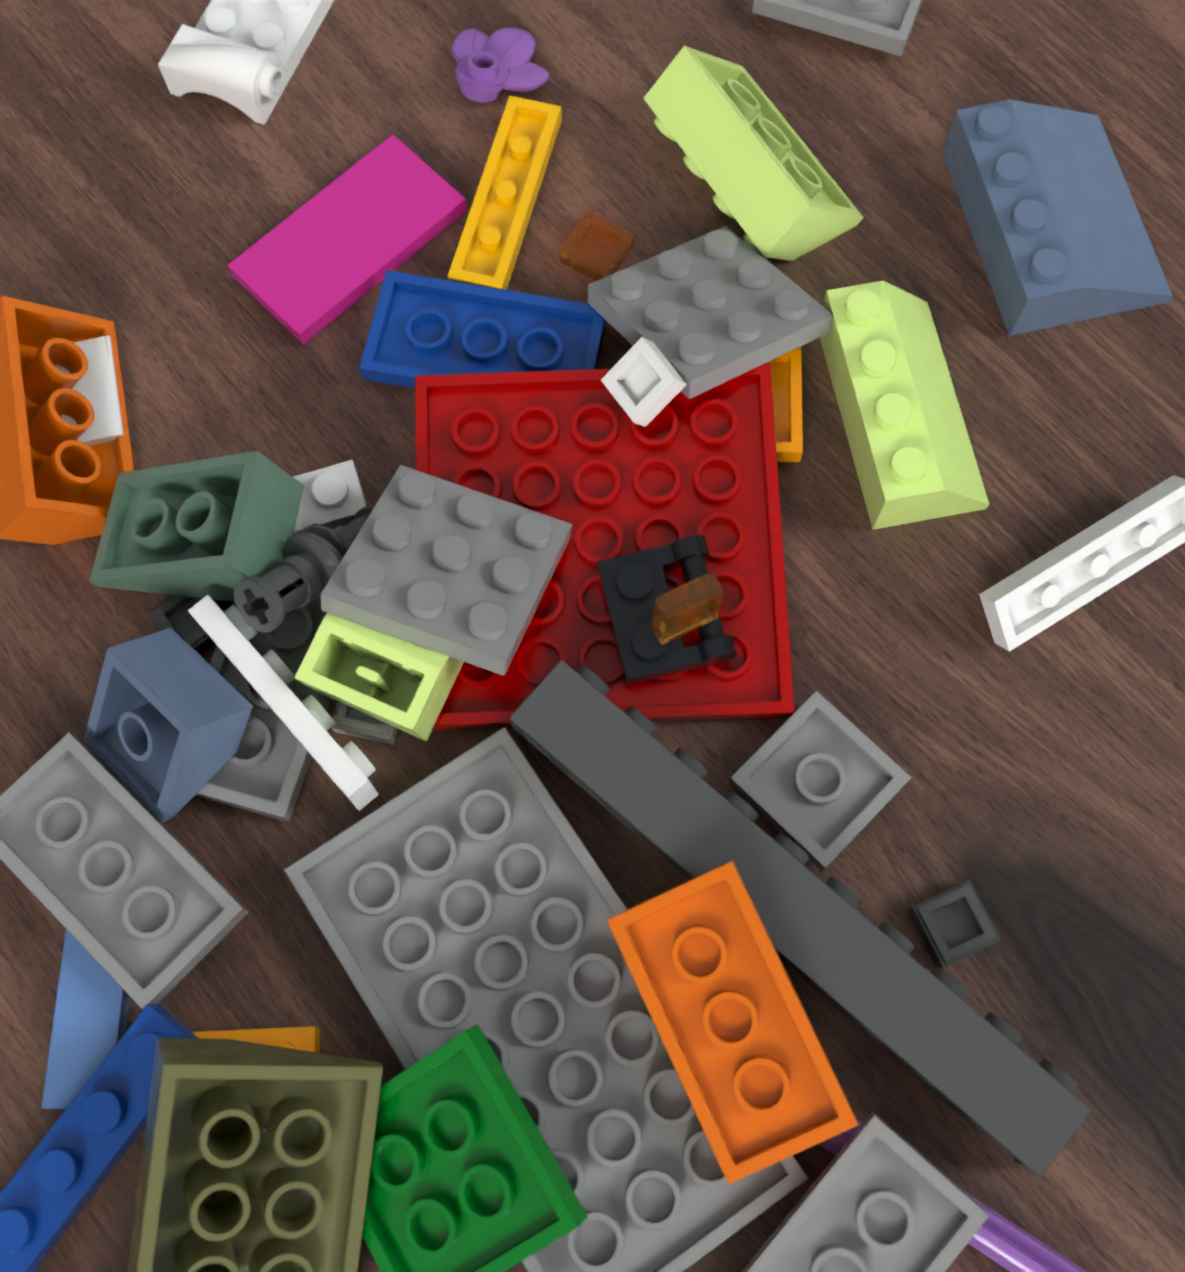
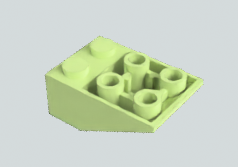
[294,613,464,741]

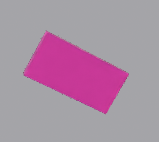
[227,134,468,345]

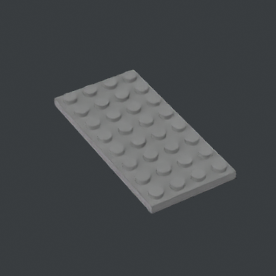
[284,727,808,1272]

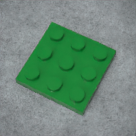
[362,1024,588,1272]

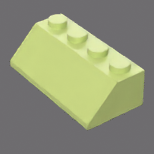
[643,46,864,261]
[820,280,989,530]

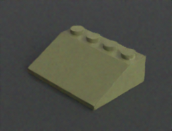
[127,1038,383,1272]

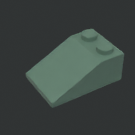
[89,451,304,602]

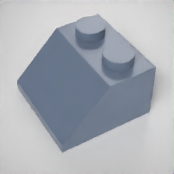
[83,628,253,823]

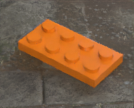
[607,860,858,1185]

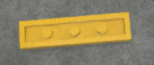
[447,95,562,290]

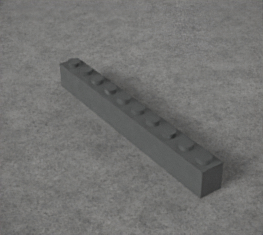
[510,660,1092,1178]

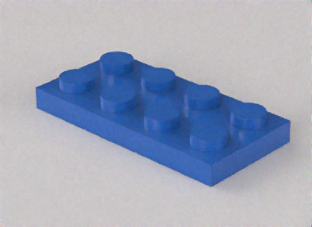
[359,270,607,389]

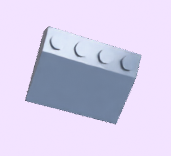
[942,99,1173,336]

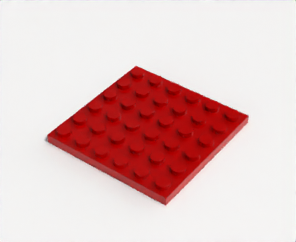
[415,363,795,730]

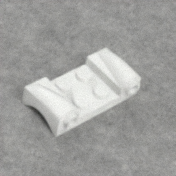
[158,0,334,125]

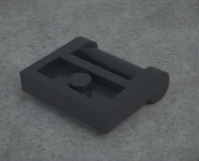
[597,535,737,685]

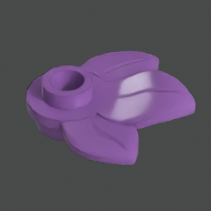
[452,27,550,102]

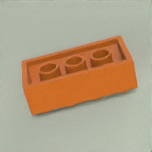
[0,295,134,545]

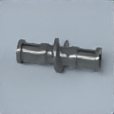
[234,504,375,633]

